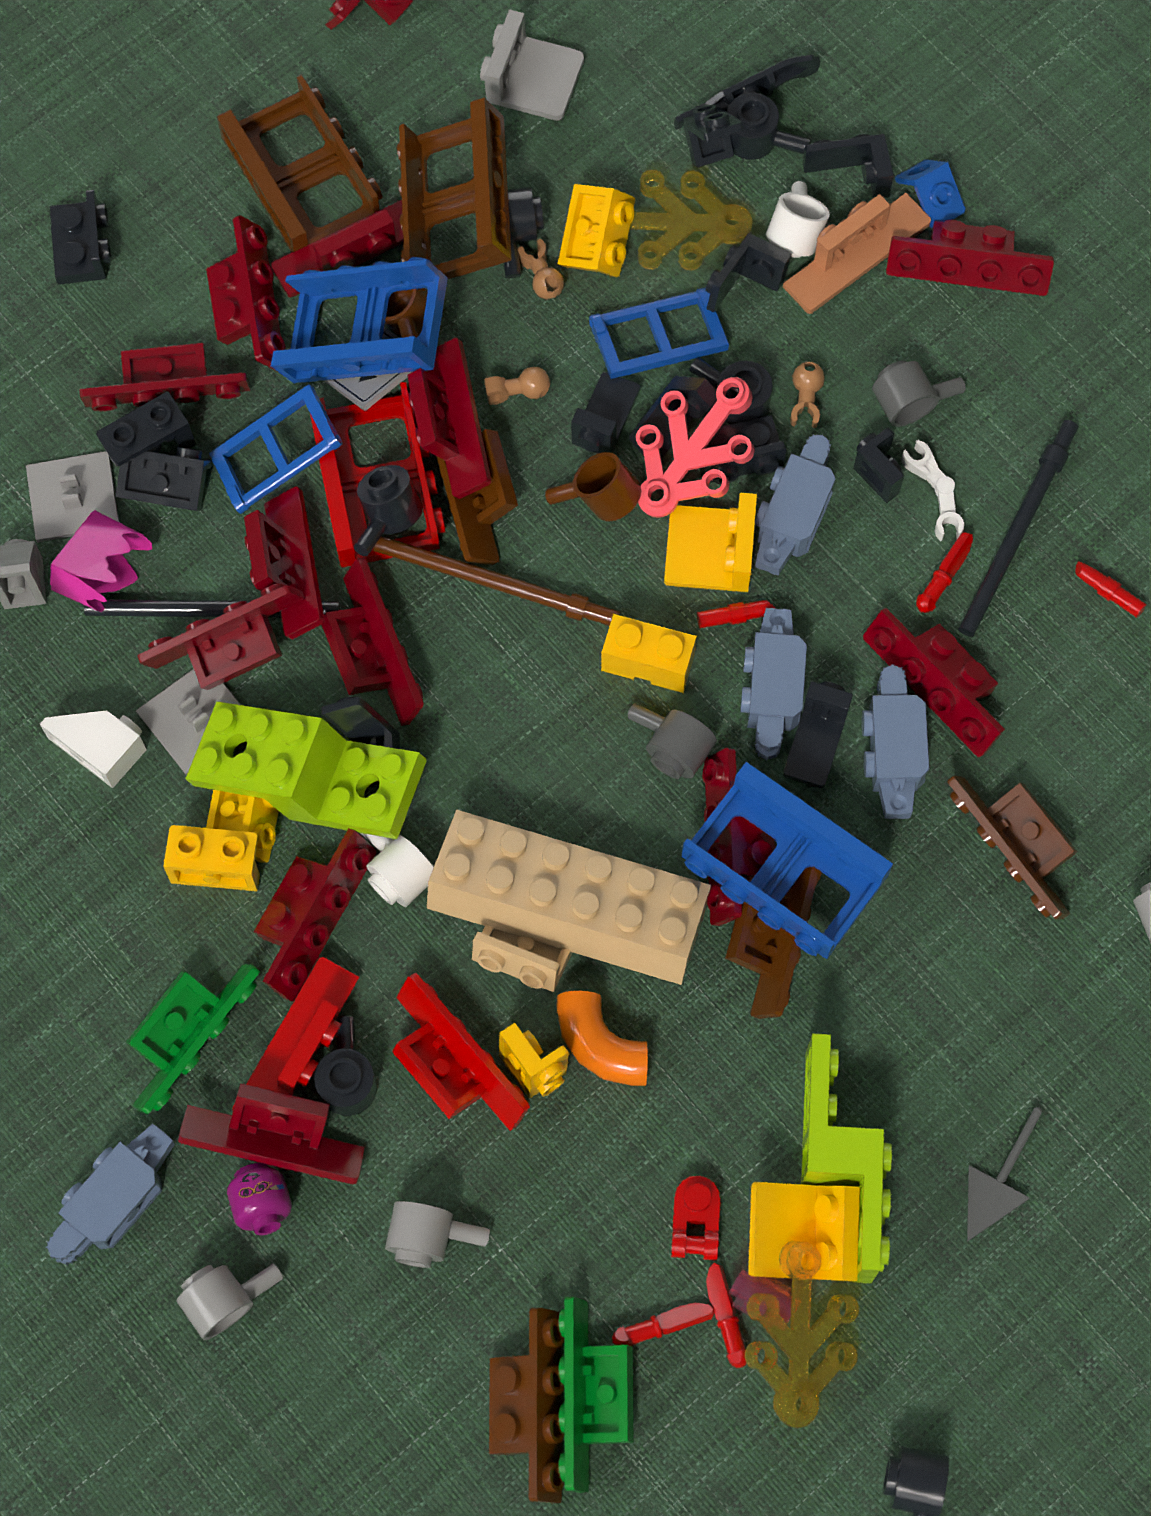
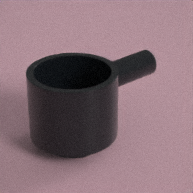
[727,93,811,160]
[503,187,544,279]
[689,357,773,424]
[354,465,423,556]
[315,1016,377,1116]
[883,1446,949,1516]

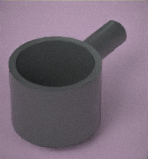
[872,361,966,427]
[628,703,717,779]

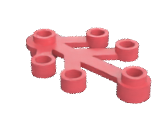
[636,377,755,518]

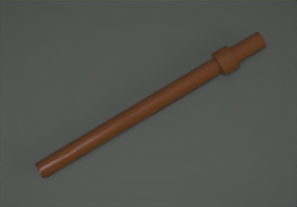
[374,536,620,626]

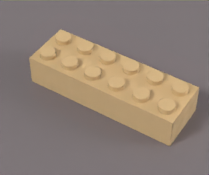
[427,810,711,985]

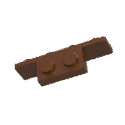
[437,429,518,565]
[947,775,1078,920]
[725,867,822,1019]
[489,1307,565,1503]

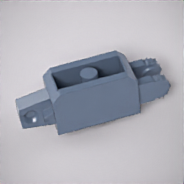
[755,434,836,576]
[740,608,807,761]
[862,664,929,819]
[46,1124,175,1266]

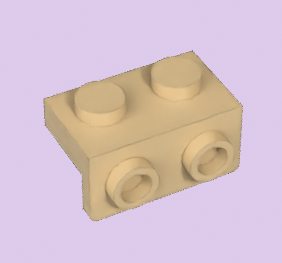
[472,925,573,992]

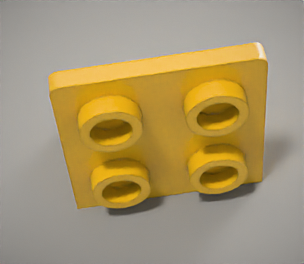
[664,493,757,592]
[748,1182,860,1281]

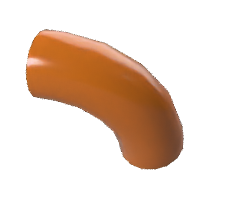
[557,991,648,1086]

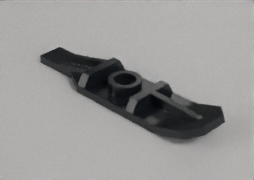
[674,55,820,130]

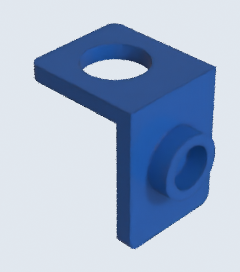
[895,160,965,228]

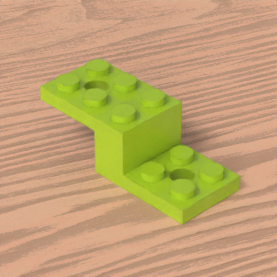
[185,701,427,839]
[801,1034,892,1284]

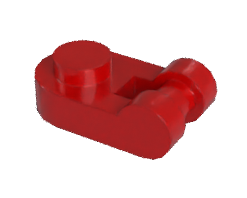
[671,1176,720,1260]

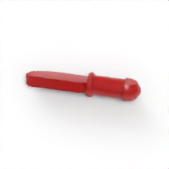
[916,532,973,613]
[706,1263,749,1368]
[612,1303,714,1346]

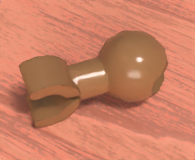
[518,239,564,300]
[790,362,825,428]
[484,367,550,405]

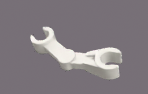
[902,440,964,541]

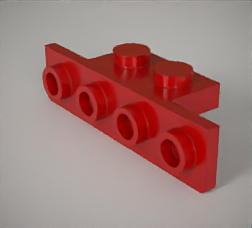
[232,957,359,1111]
[392,973,530,1131]

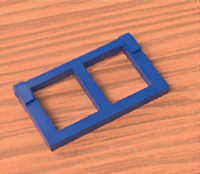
[589,287,729,379]
[209,384,343,514]

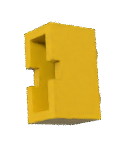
[601,614,697,693]

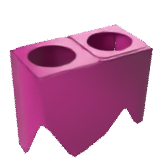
[50,510,152,612]

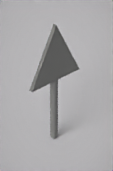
[967,1107,1042,1242]

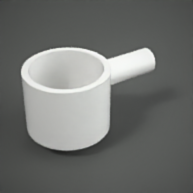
[766,181,830,258]
[360,833,434,907]

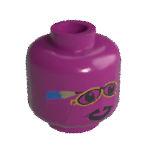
[227,1163,292,1235]

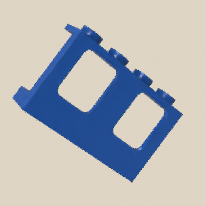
[271,257,448,383]
[681,762,893,959]

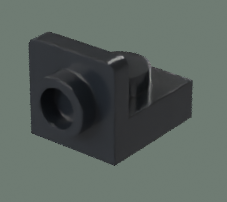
[853,427,904,503]

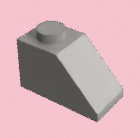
[0,539,47,609]

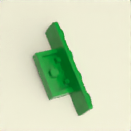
[126,964,260,1114]
[559,1297,634,1493]

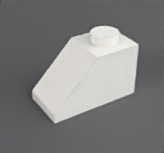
[40,710,146,788]

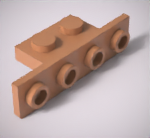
[783,193,931,314]

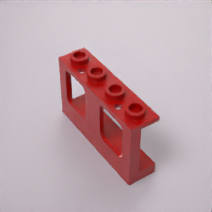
[310,382,445,568]

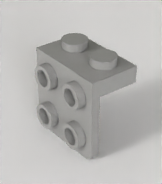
[480,10,584,121]

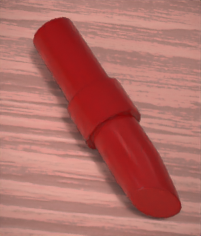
[1075,561,1147,618]
[697,600,776,628]

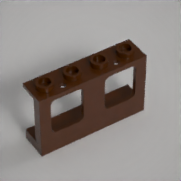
[217,75,383,253]
[397,97,512,280]

